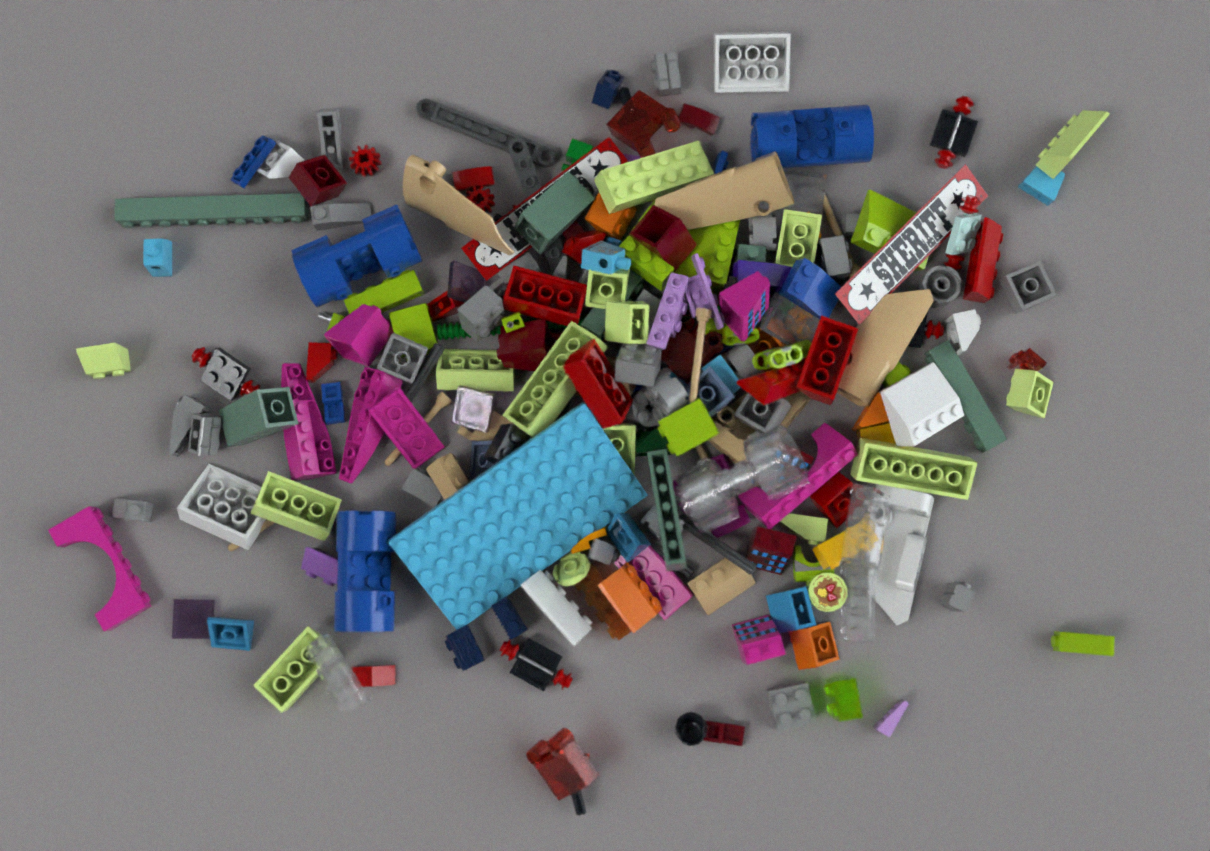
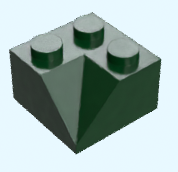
[635,425,674,457]

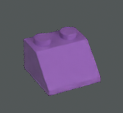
[301,547,338,586]

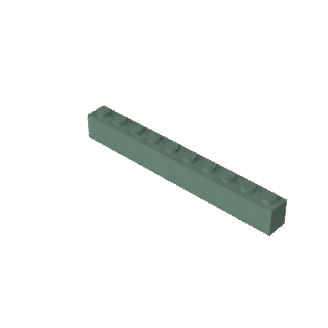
[115,193,309,228]

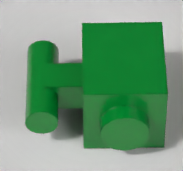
[561,138,593,171]

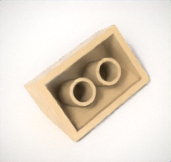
[426,453,471,499]
[686,557,756,616]

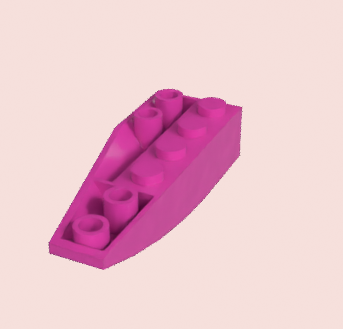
[281,363,337,481]
[339,366,403,484]

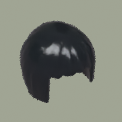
[675,712,707,746]

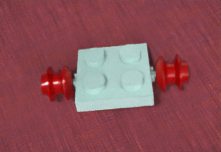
[943,195,982,271]

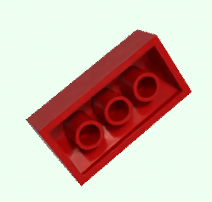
[963,217,1003,303]
[503,265,587,326]
[796,315,859,405]
[563,339,633,429]
[736,358,806,405]

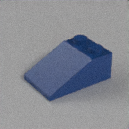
[778,258,841,319]

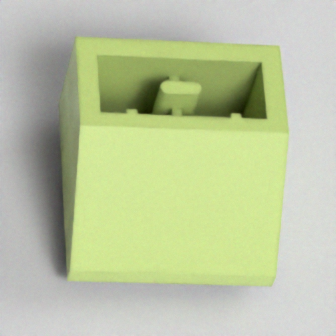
[604,301,649,344]

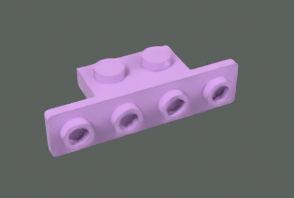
[684,253,725,330]
[647,273,689,349]

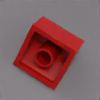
[809,472,864,529]

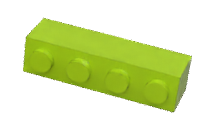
[344,270,425,314]

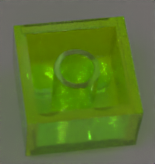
[824,675,863,722]

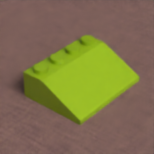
[850,189,929,271]
[674,220,740,295]

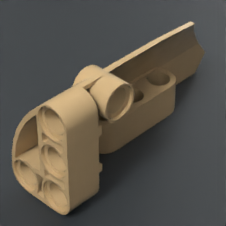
[708,391,811,473]

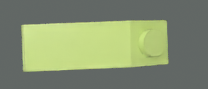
[778,513,828,545]

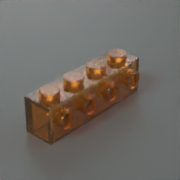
[574,563,631,640]

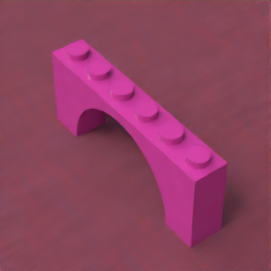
[738,423,858,529]
[48,506,152,631]

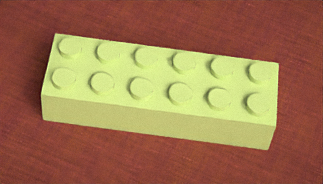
[594,141,714,214]
[503,321,608,437]
[850,437,978,500]

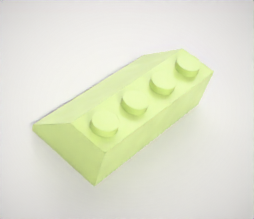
[1036,110,1110,179]
[436,349,515,392]
[251,471,342,541]
[253,626,341,713]

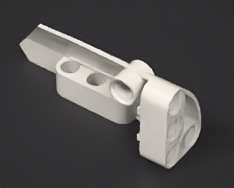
[868,484,934,626]

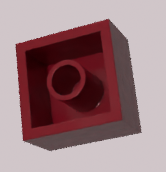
[288,155,347,206]

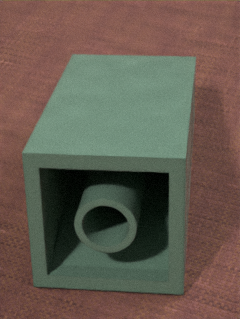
[514,172,595,255]
[219,387,299,447]

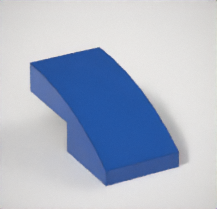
[321,382,346,425]

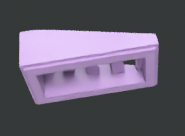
[873,699,908,737]

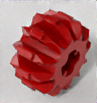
[349,145,382,178]
[465,185,495,213]

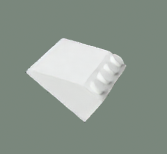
[713,31,791,93]
[880,362,964,446]
[177,464,266,550]
[521,570,592,646]

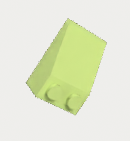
[775,209,822,267]

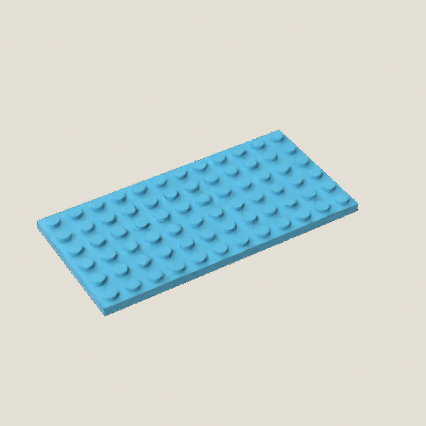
[388,402,648,630]

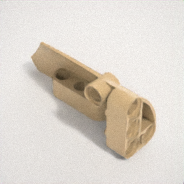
[654,151,794,230]
[403,155,515,255]
[837,289,934,407]

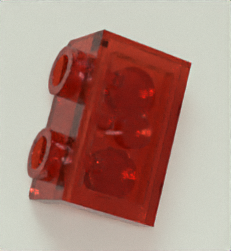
[1007,348,1047,371]

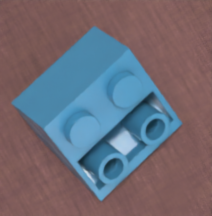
[766,587,816,633]

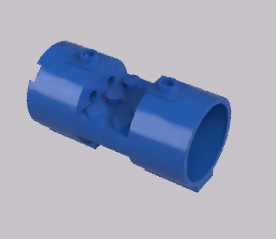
[750,104,874,169]
[291,204,423,308]
[334,510,396,632]

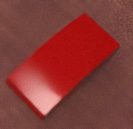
[452,166,495,192]

